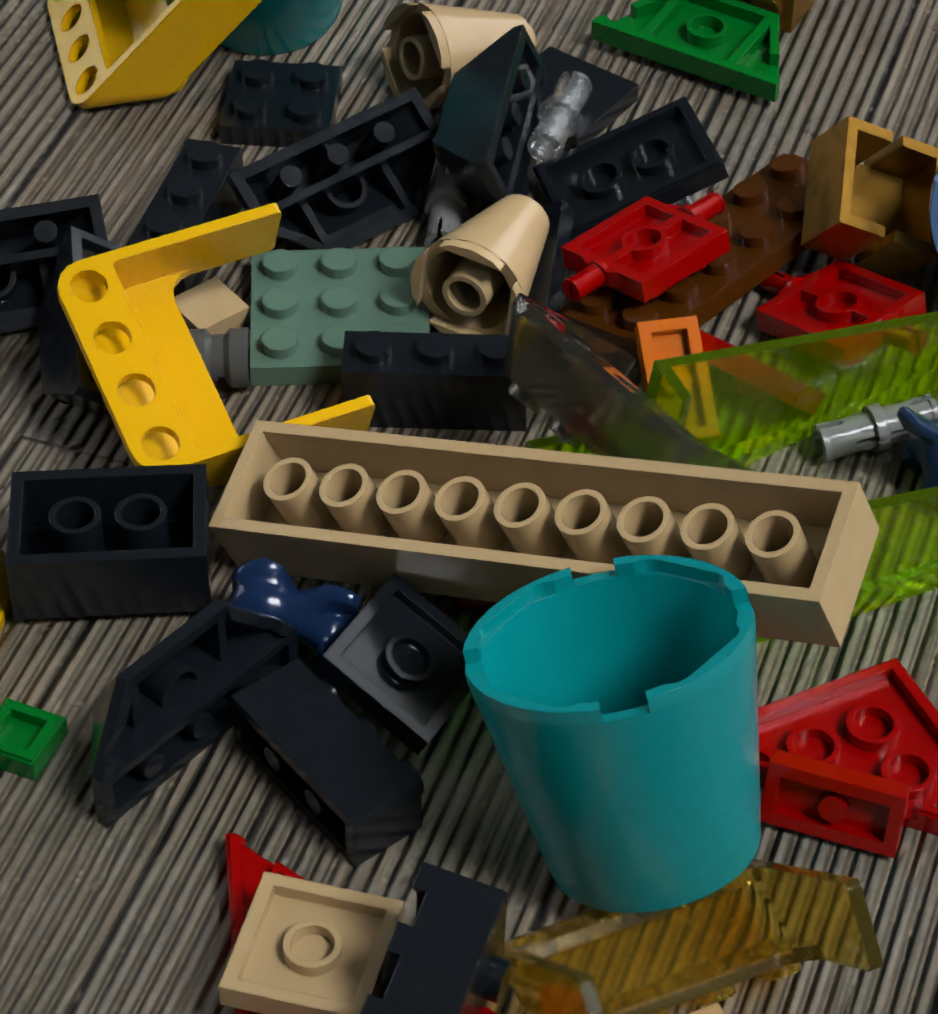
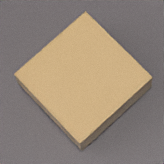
[174,277,251,334]

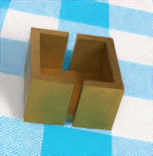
[801,116,938,280]

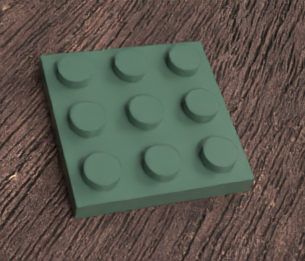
[250,246,430,386]

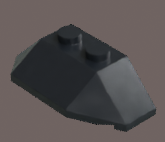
[433,25,546,206]
[226,87,439,250]
[0,194,108,336]
[39,226,123,414]
[91,599,299,828]

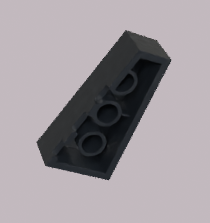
[360,861,513,1014]

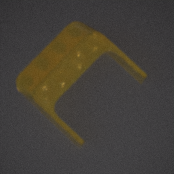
[504,859,884,1014]

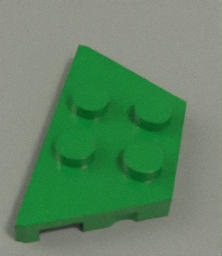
[591,0,780,102]

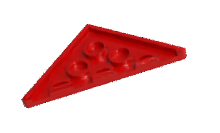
[758,658,938,836]

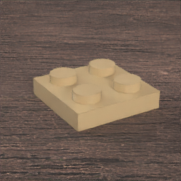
[218,871,405,1014]

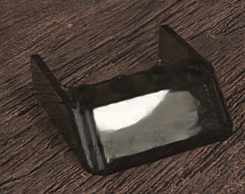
[505,293,756,471]

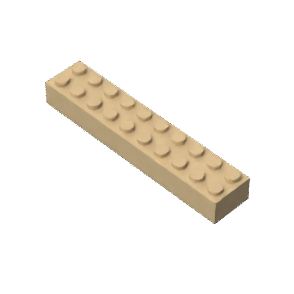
[208,420,880,648]

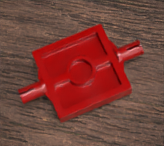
[561,191,730,303]
[755,259,927,366]

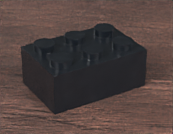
[5,464,211,620]

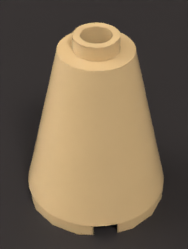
[382,2,536,111]
[410,194,550,335]

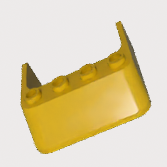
[47,0,262,109]
[57,203,375,487]

